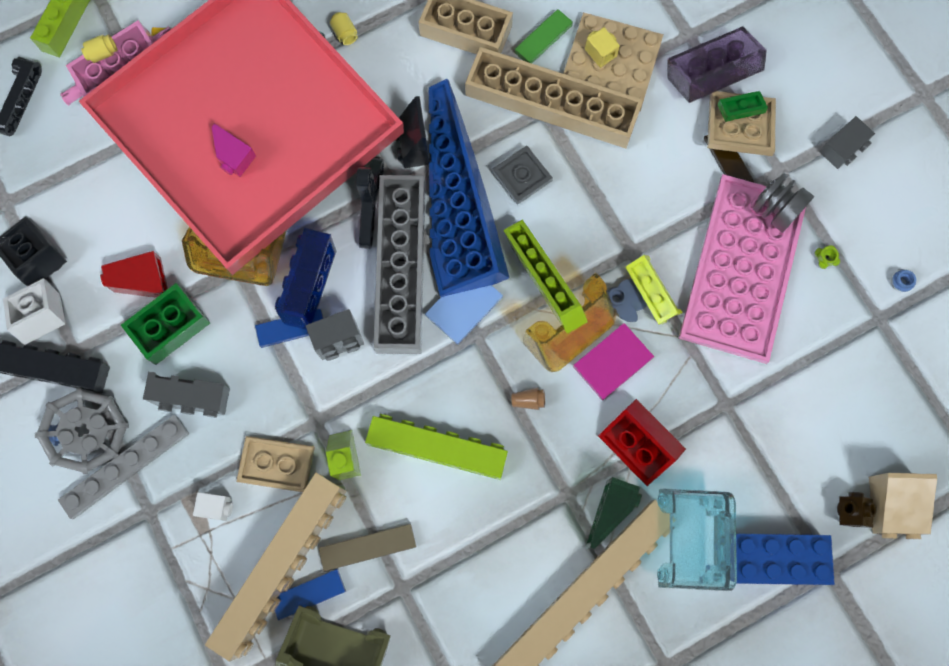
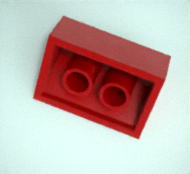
[598,399,686,486]

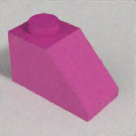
[212,123,256,177]

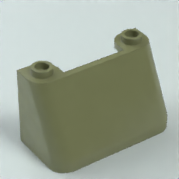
[276,606,391,666]

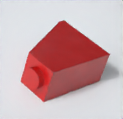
[100,251,168,298]

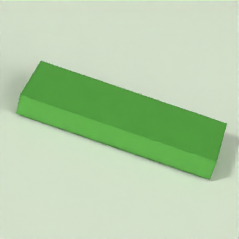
[514,9,573,63]

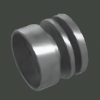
[753,173,815,233]

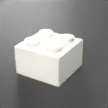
[3,278,65,345]

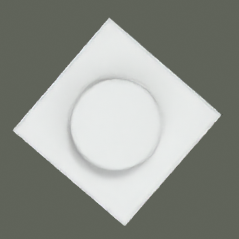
[193,492,233,521]

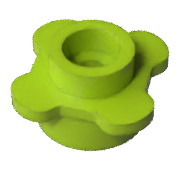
[814,245,840,269]

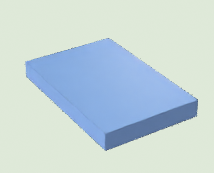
[425,285,503,345]

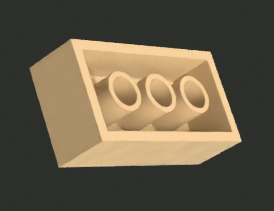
[419,0,513,54]

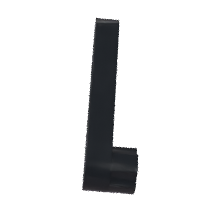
[0,57,42,137]

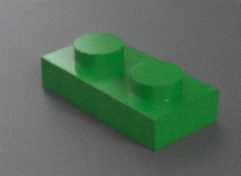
[718,91,768,122]

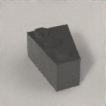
[143,371,230,418]

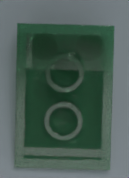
[585,477,642,550]

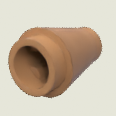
[511,387,545,410]

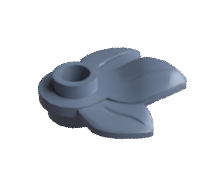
[605,279,647,322]

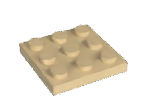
[707,91,776,156]

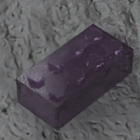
[667,26,767,103]

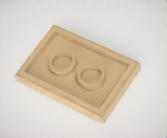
[236,436,315,492]

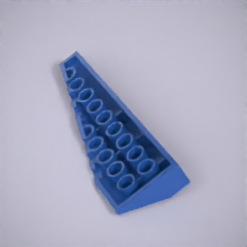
[429,79,510,297]

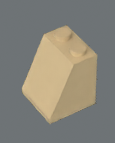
[869,473,937,539]

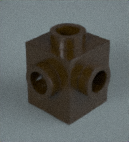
[837,492,876,528]

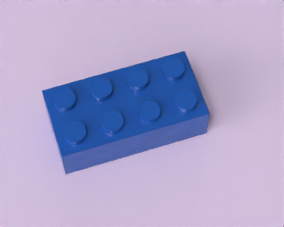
[727,534,835,585]

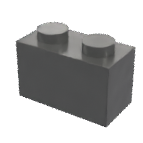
[819,116,875,169]

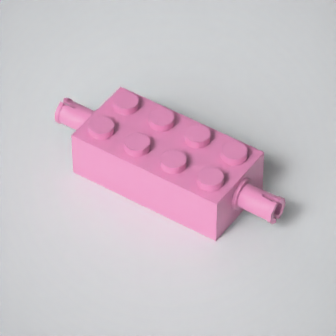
[60,20,171,106]

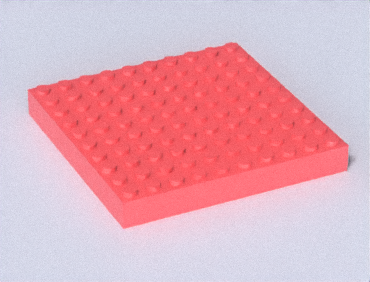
[79,0,404,275]

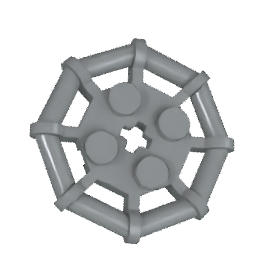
[34,388,129,474]

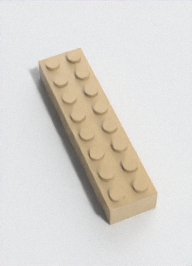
[465,47,643,149]
[205,473,347,662]

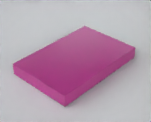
[573,323,654,401]

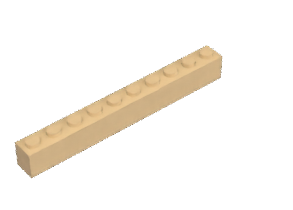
[492,500,676,666]

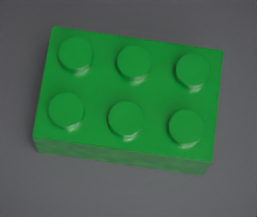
[121,283,210,365]

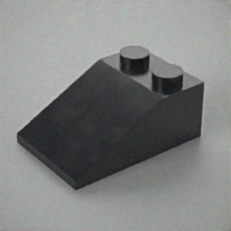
[396,96,429,168]
[0,216,67,286]

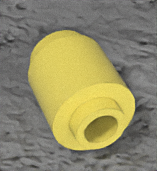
[329,12,358,45]
[81,34,118,63]

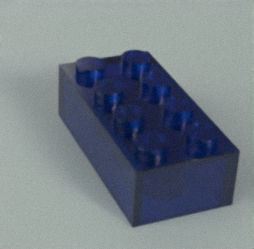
[275,228,337,330]

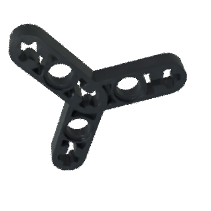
[356,158,384,249]

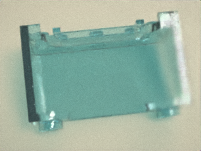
[657,489,737,591]

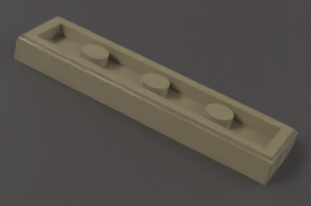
[319,524,417,572]

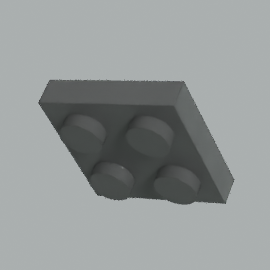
[492,146,553,205]

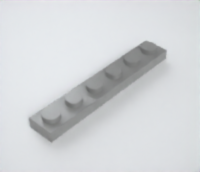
[58,415,189,519]

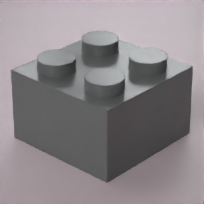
[306,309,364,361]

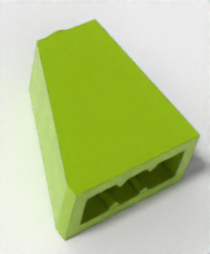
[326,430,361,480]

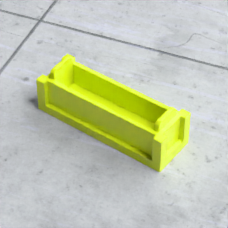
[625,255,682,325]

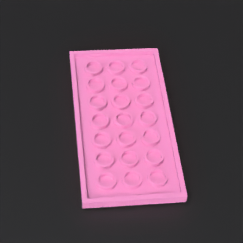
[678,174,806,364]

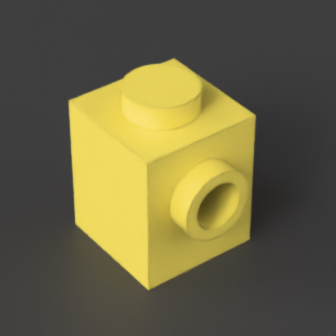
[585,27,620,68]

